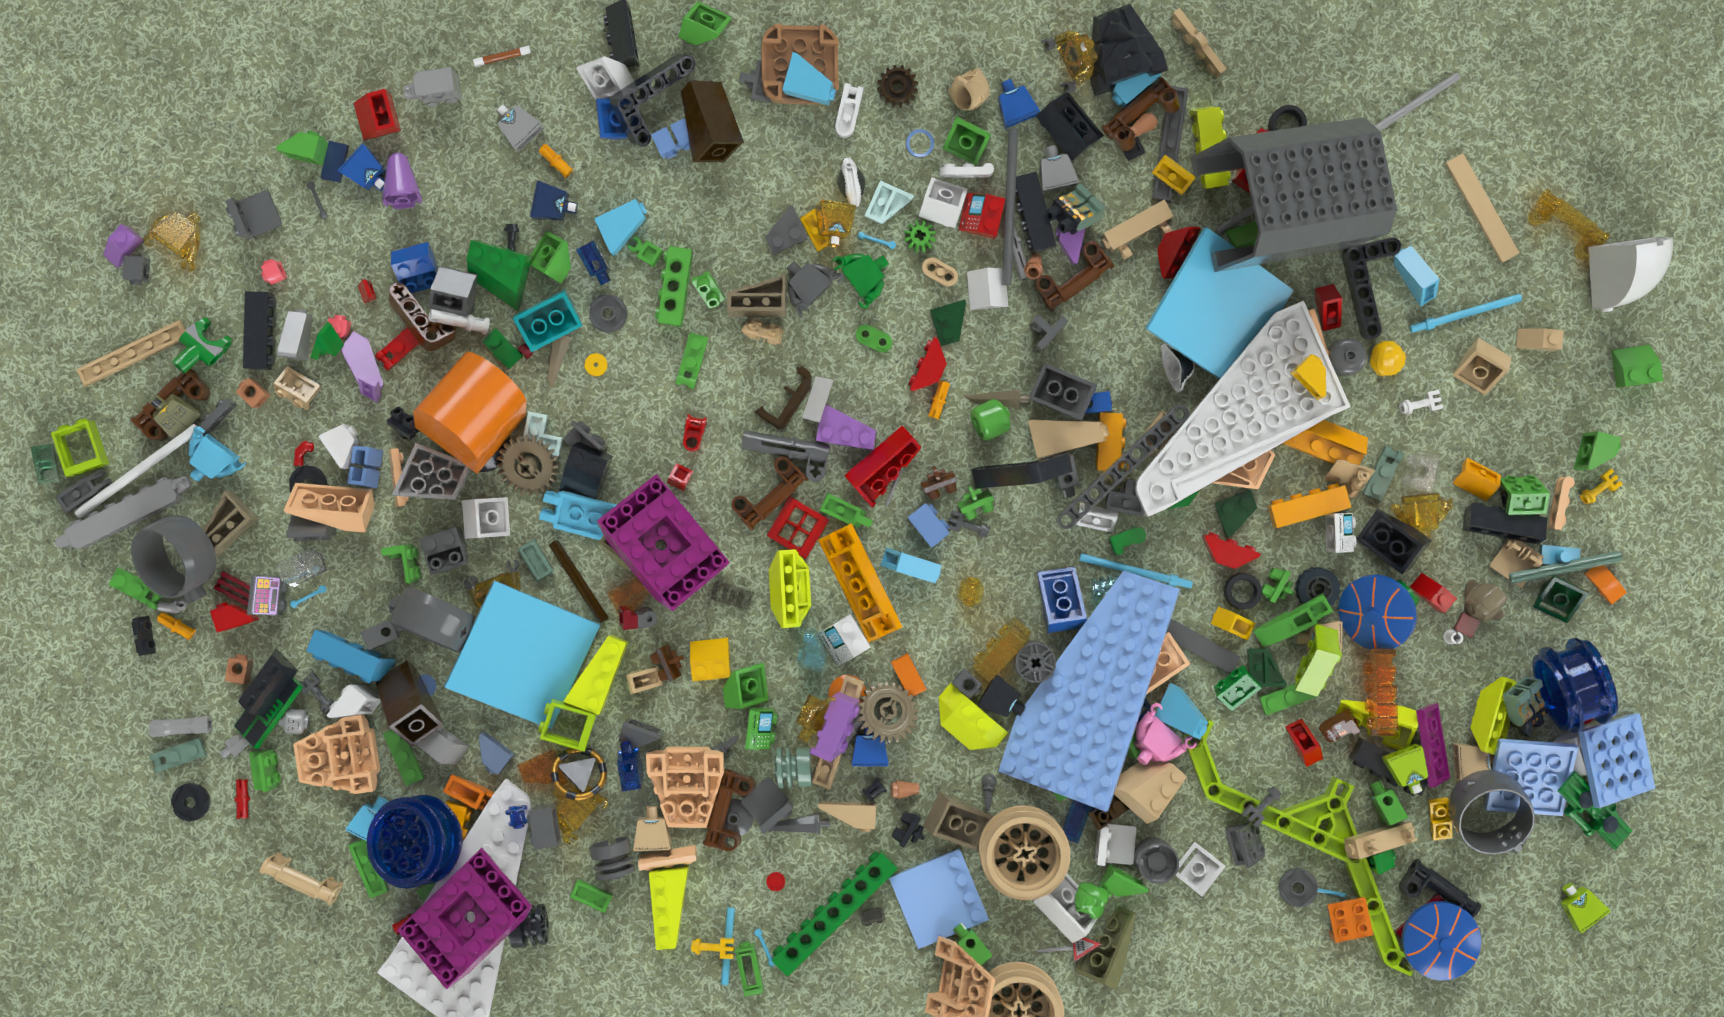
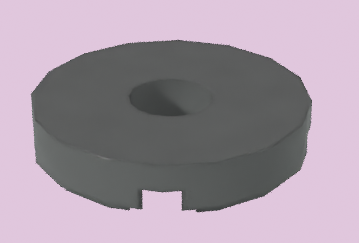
[589,295,628,333]
[1279,868,1318,907]

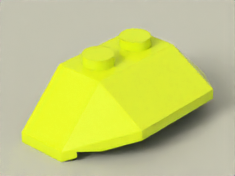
[768,550,811,628]
[1470,677,1517,755]
[938,683,1009,750]

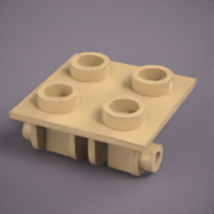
[742,318,785,345]
[1324,460,1375,498]
[1489,539,1544,588]

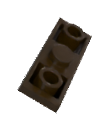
[1088,795,1130,830]

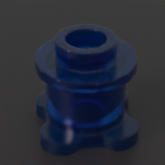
[505,805,527,829]

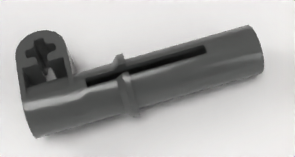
[742,430,830,482]

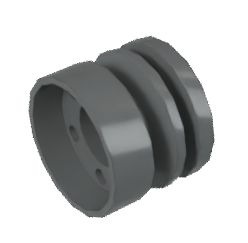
[1013,640,1056,683]
[589,837,636,880]

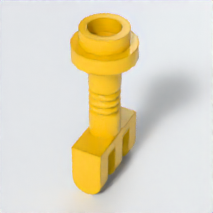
[1580,468,1623,504]
[691,937,734,959]

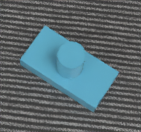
[1539,545,1581,565]

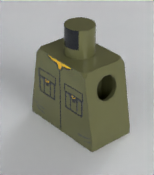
[149,394,201,439]

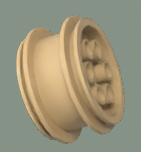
[979,805,1071,900]
[988,962,1064,1017]

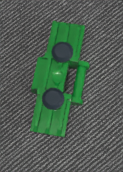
[1557,771,1633,851]

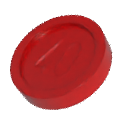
[766,872,785,891]

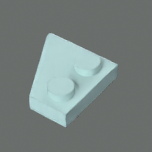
[865,181,914,224]

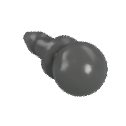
[711,735,739,757]
[982,773,997,811]

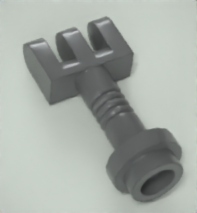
[948,510,991,538]
[300,671,334,714]
[1241,786,1282,827]

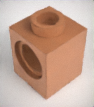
[236,378,271,409]
[225,654,253,684]

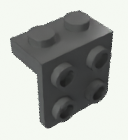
[225,191,282,240]
[741,777,794,834]

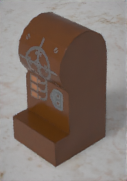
[1319,709,1360,742]

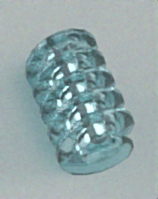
[1091,573,1120,602]

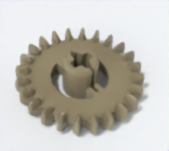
[496,434,560,496]
[857,681,919,744]

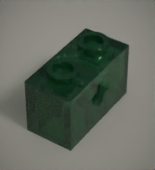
[31,444,61,485]

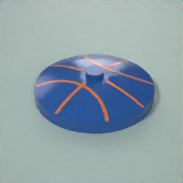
[1338,574,1417,651]
[1401,901,1481,980]

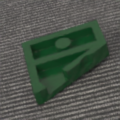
[930,299,966,347]
[1247,648,1287,687]

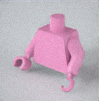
[1135,703,1197,765]

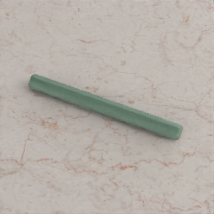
[1509,551,1622,584]

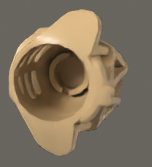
[948,68,990,111]

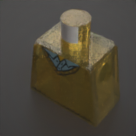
[815,199,856,248]

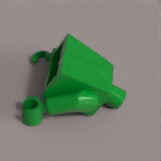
[830,253,889,309]

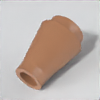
[1130,112,1158,138]
[1024,253,1043,279]
[890,780,919,800]

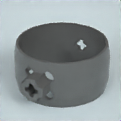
[131,515,216,604]
[388,587,475,653]
[1448,770,1535,854]

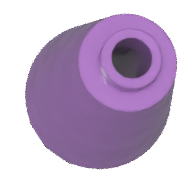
[382,153,422,209]

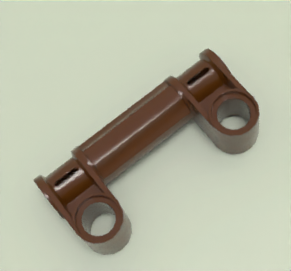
[1101,76,1180,151]
[1034,241,1114,312]
[131,368,210,441]
[731,457,809,531]
[702,769,756,852]

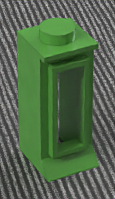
[735,941,764,997]

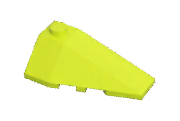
[1336,700,1418,750]

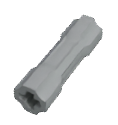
[149,716,212,737]

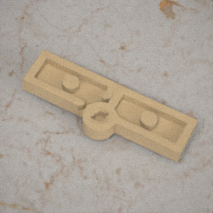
[1171,8,1227,77]

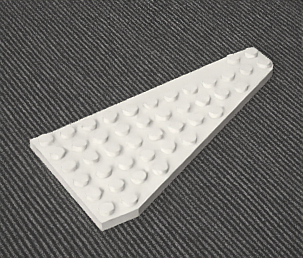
[377,779,532,1017]

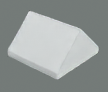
[967,268,1008,310]

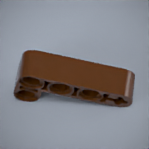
[389,283,457,351]

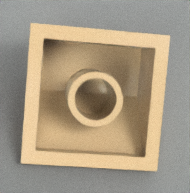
[1453,338,1511,395]

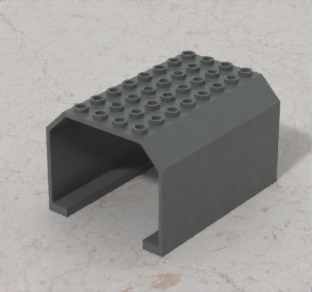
[1190,117,1397,272]

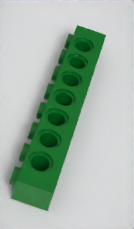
[771,850,898,977]

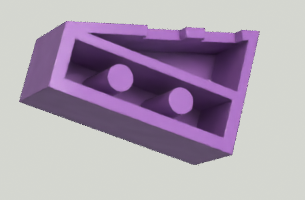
[816,404,876,450]
[810,692,860,762]

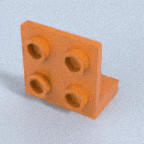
[1327,897,1373,943]

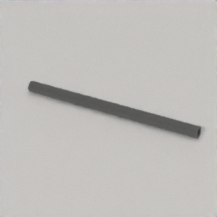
[1002,129,1018,285]

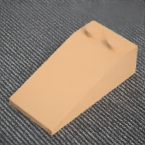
[284,483,375,532]
[1147,632,1190,694]

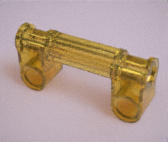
[1528,188,1610,260]

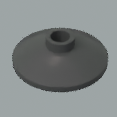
[724,799,753,836]

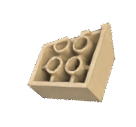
[1114,760,1187,824]

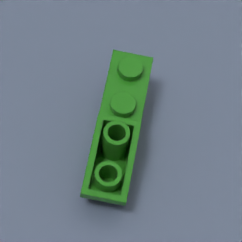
[1253,594,1333,647]

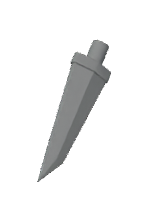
[220,733,249,758]

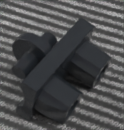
[387,406,421,440]
[891,811,926,848]

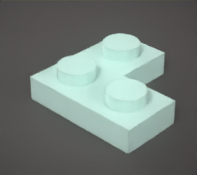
[523,411,563,457]

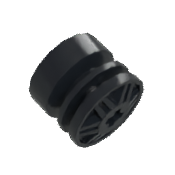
[508,904,549,949]

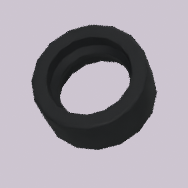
[1268,105,1307,131]
[1223,573,1262,610]

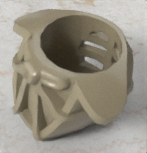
[1464,580,1508,622]

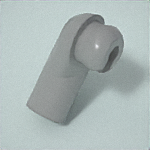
[157,598,187,614]

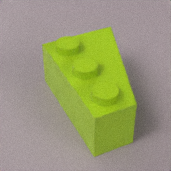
[1294,624,1342,697]

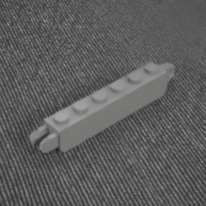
[55,476,192,549]

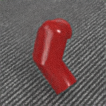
[293,441,314,466]

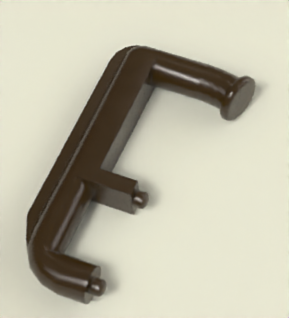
[754,366,812,429]

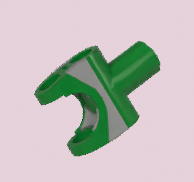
[172,317,233,374]

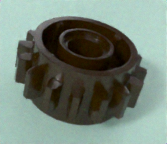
[877,65,919,108]

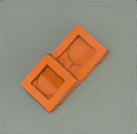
[1585,565,1627,605]
[891,653,927,696]

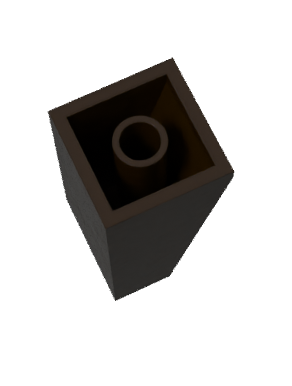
[681,80,744,162]
[375,660,444,747]

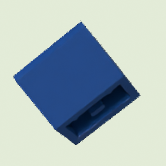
[391,242,438,293]

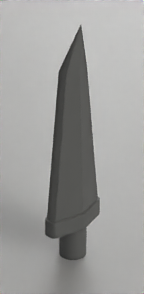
[773,814,830,833]

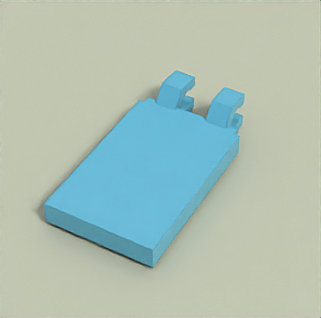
[539,490,616,540]

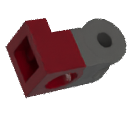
[619,606,658,630]

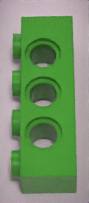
[655,246,693,327]

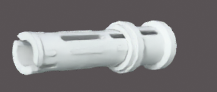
[428,309,490,335]

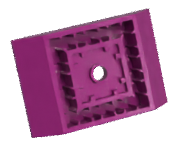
[597,474,730,611]
[397,848,532,989]

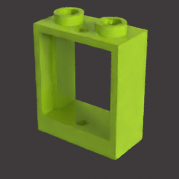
[51,418,110,477]
[538,698,596,752]

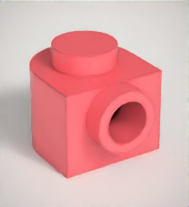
[261,259,287,285]
[328,315,351,339]

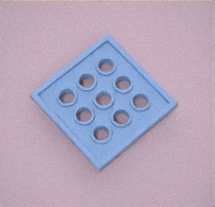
[1578,713,1655,808]

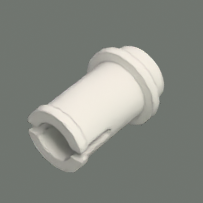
[1443,629,1463,645]

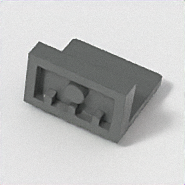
[563,421,607,452]

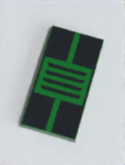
[234,677,303,749]

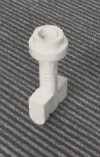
[1399,390,1443,415]

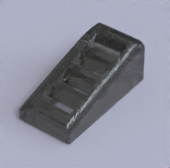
[711,580,755,610]

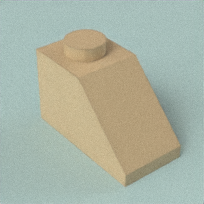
[1516,329,1564,351]

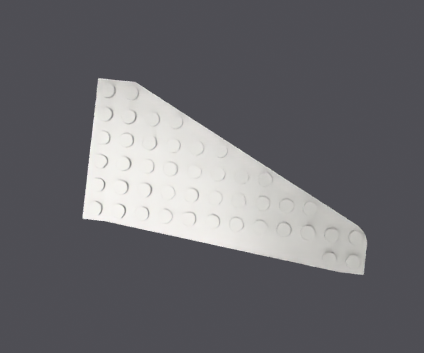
[1135,301,1351,517]

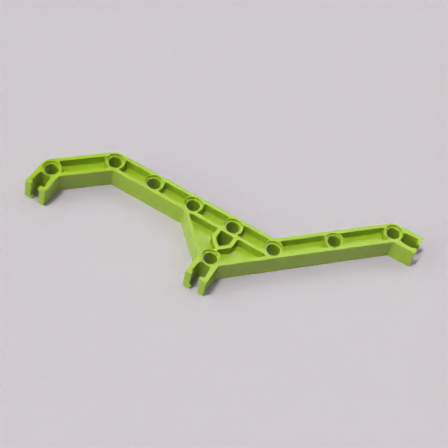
[1183,718,1413,976]

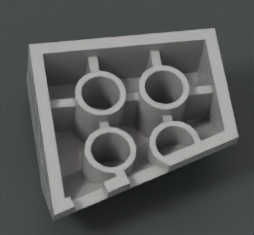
[392,443,471,500]

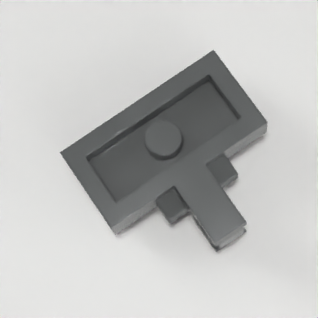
[739,60,770,103]
[1105,479,1144,516]

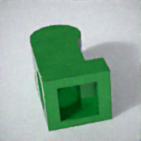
[1108,527,1146,556]

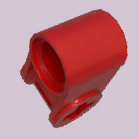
[683,414,707,452]

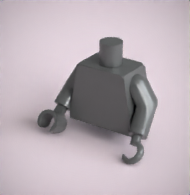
[786,261,844,317]

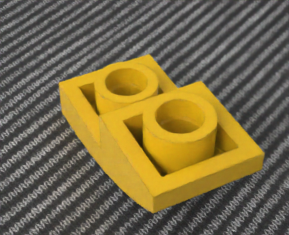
[1428,797,1452,841]

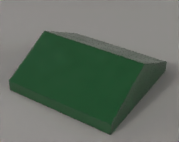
[1533,575,1589,623]

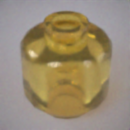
[957,577,984,607]

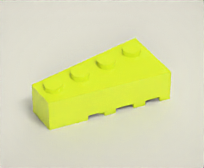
[1189,106,1231,189]
[563,635,629,715]
[649,865,689,950]

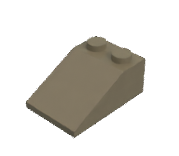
[923,792,994,851]

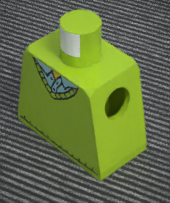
[1382,744,1428,794]
[1561,883,1611,933]

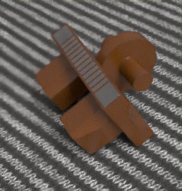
[921,466,957,500]
[650,644,684,682]

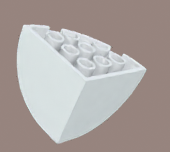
[1588,237,1673,312]

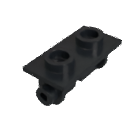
[131,616,156,656]

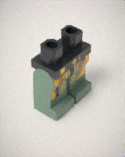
[1045,184,1106,235]
[1503,676,1548,737]

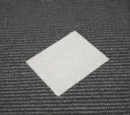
[802,376,833,422]

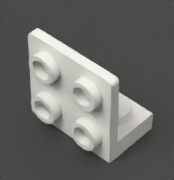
[1094,824,1136,866]

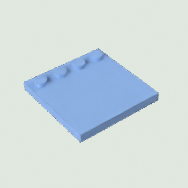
[1484,739,1578,816]
[889,848,989,949]

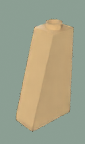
[1028,419,1109,458]

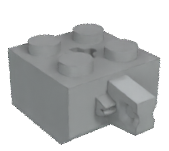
[403,67,463,107]

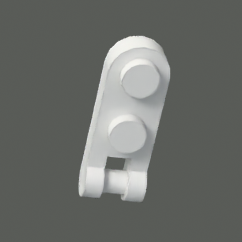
[835,83,864,138]
[940,163,994,178]

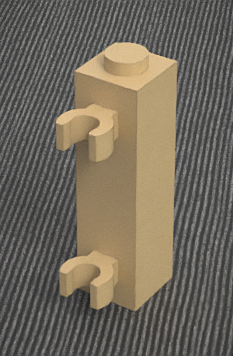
[1101,199,1174,260]
[1344,821,1418,859]

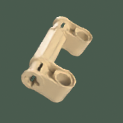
[259,853,343,906]

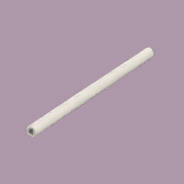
[74,424,197,518]

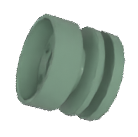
[774,746,812,789]

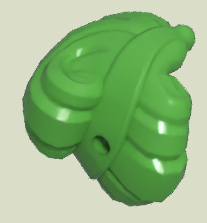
[1075,882,1109,919]

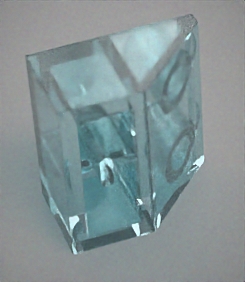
[796,627,827,673]

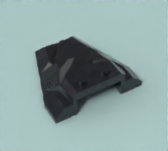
[1089,4,1168,96]

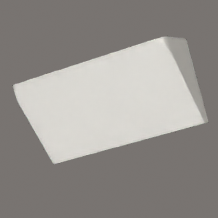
[1075,503,1118,533]

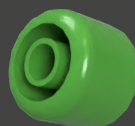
[970,399,1011,441]

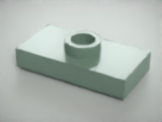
[517,539,554,581]

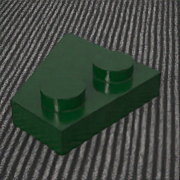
[1214,490,1257,538]

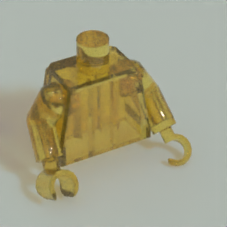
[144,211,201,272]
[1389,493,1453,538]
[796,694,836,743]
[552,786,608,845]

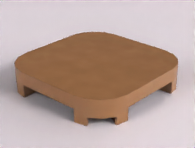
[761,23,839,105]

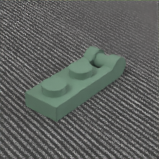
[1363,445,1404,502]
[149,737,207,773]

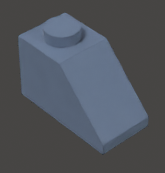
[479,731,515,775]

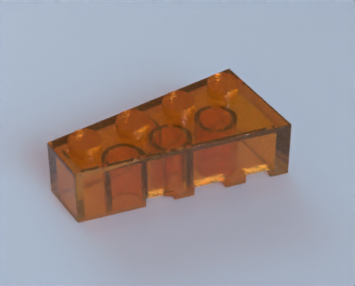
[1362,649,1398,736]

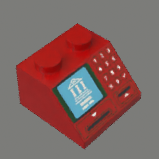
[958,193,1005,239]

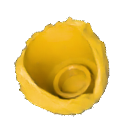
[1370,340,1406,376]

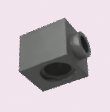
[122,256,150,285]
[952,668,982,698]

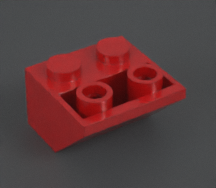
[353,89,401,141]

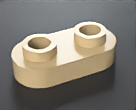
[922,257,958,287]

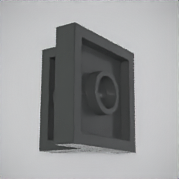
[1030,315,1068,353]

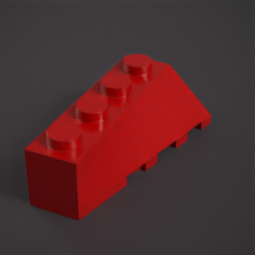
[844,426,922,508]

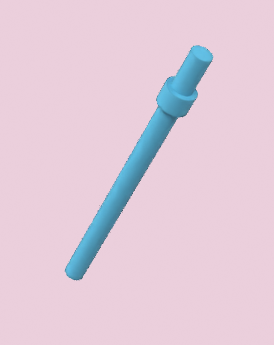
[1409,294,1522,333]
[1079,553,1193,589]

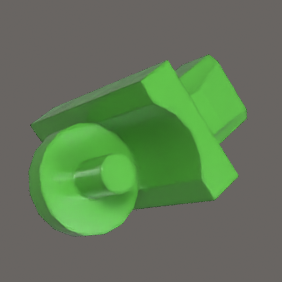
[691,271,725,308]
[957,486,994,520]
[1262,568,1295,603]

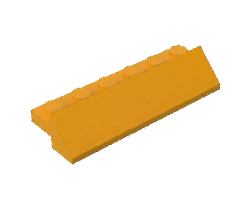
[1281,420,1368,466]
[818,523,902,642]

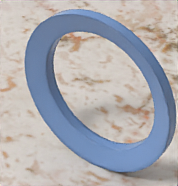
[906,129,934,157]

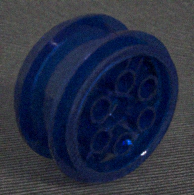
[1532,638,1618,733]
[366,795,463,889]

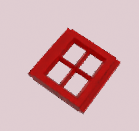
[767,496,829,559]

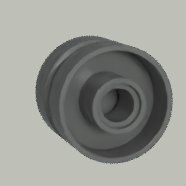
[1134,837,1179,884]

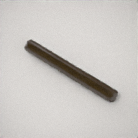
[549,540,608,623]

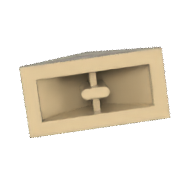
[626,666,663,694]

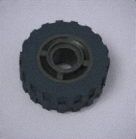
[1295,567,1341,606]

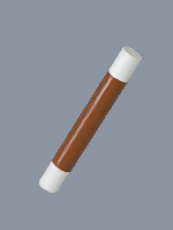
[473,46,531,67]

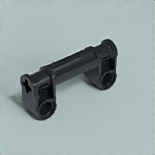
[1399,859,1481,918]

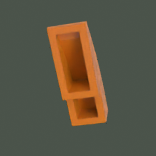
[443,774,495,811]

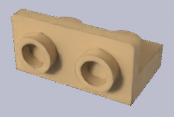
[274,366,321,410]

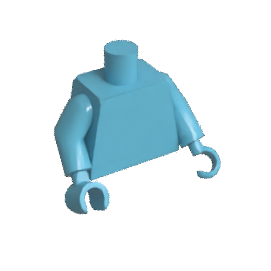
[188,426,247,482]

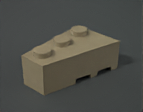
[727,274,786,317]
[203,491,258,558]

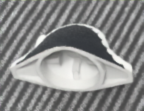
[837,157,866,207]
[1161,343,1194,393]

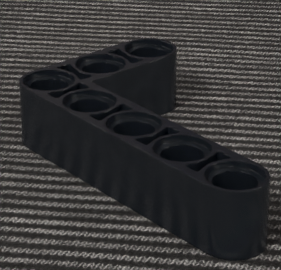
[610,53,696,147]
[1342,237,1401,340]
[971,452,1073,489]

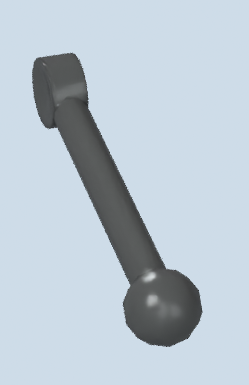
[307,182,327,219]

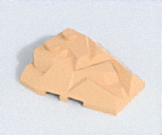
[293,714,380,794]
[646,747,724,828]
[925,936,995,1017]

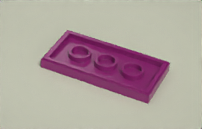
[1416,703,1450,787]

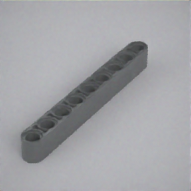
[1056,405,1189,529]

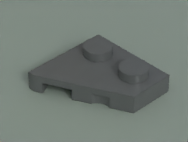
[765,205,808,255]

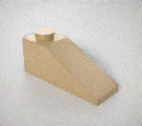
[818,801,876,832]

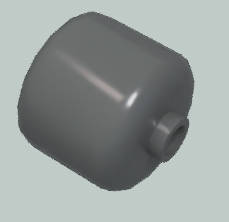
[1327,338,1367,377]

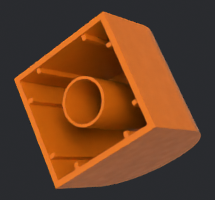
[413,352,527,474]

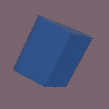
[596,99,633,140]

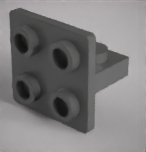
[1225,820,1265,868]

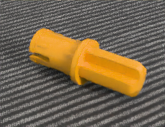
[539,144,573,178]
[928,381,950,419]
[157,612,196,640]

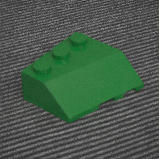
[466,240,532,311]

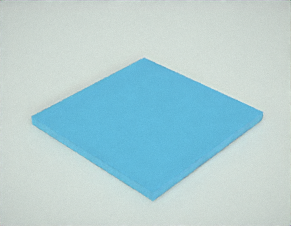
[1145,228,1293,379]
[444,580,600,729]

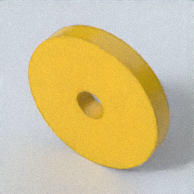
[584,353,608,376]

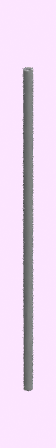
[1216,72,1460,235]

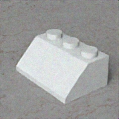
[1033,874,1098,943]

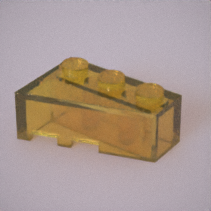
[972,616,1031,682]

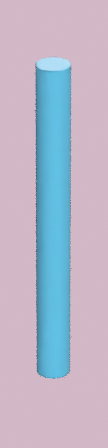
[721,907,735,985]

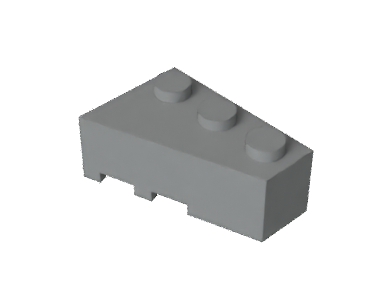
[416,726,470,765]

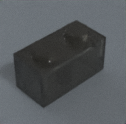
[859,906,885,926]

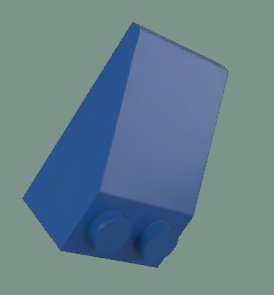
[1037,567,1087,633]

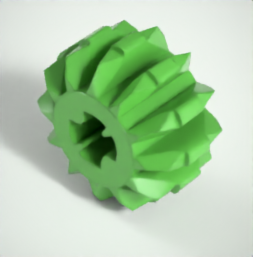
[904,220,936,253]

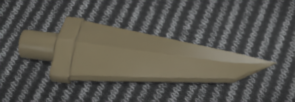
[547,334,572,388]
[963,389,1029,409]

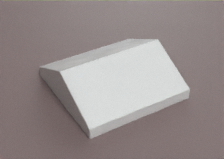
[1176,842,1226,897]

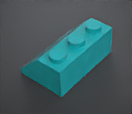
[512,289,583,352]

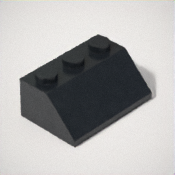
[603,0,639,67]
[1036,93,1104,161]
[238,649,298,717]

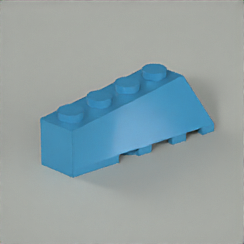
[306,630,396,683]

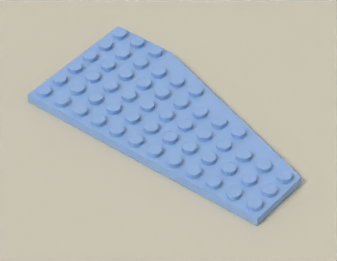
[998,571,1180,812]

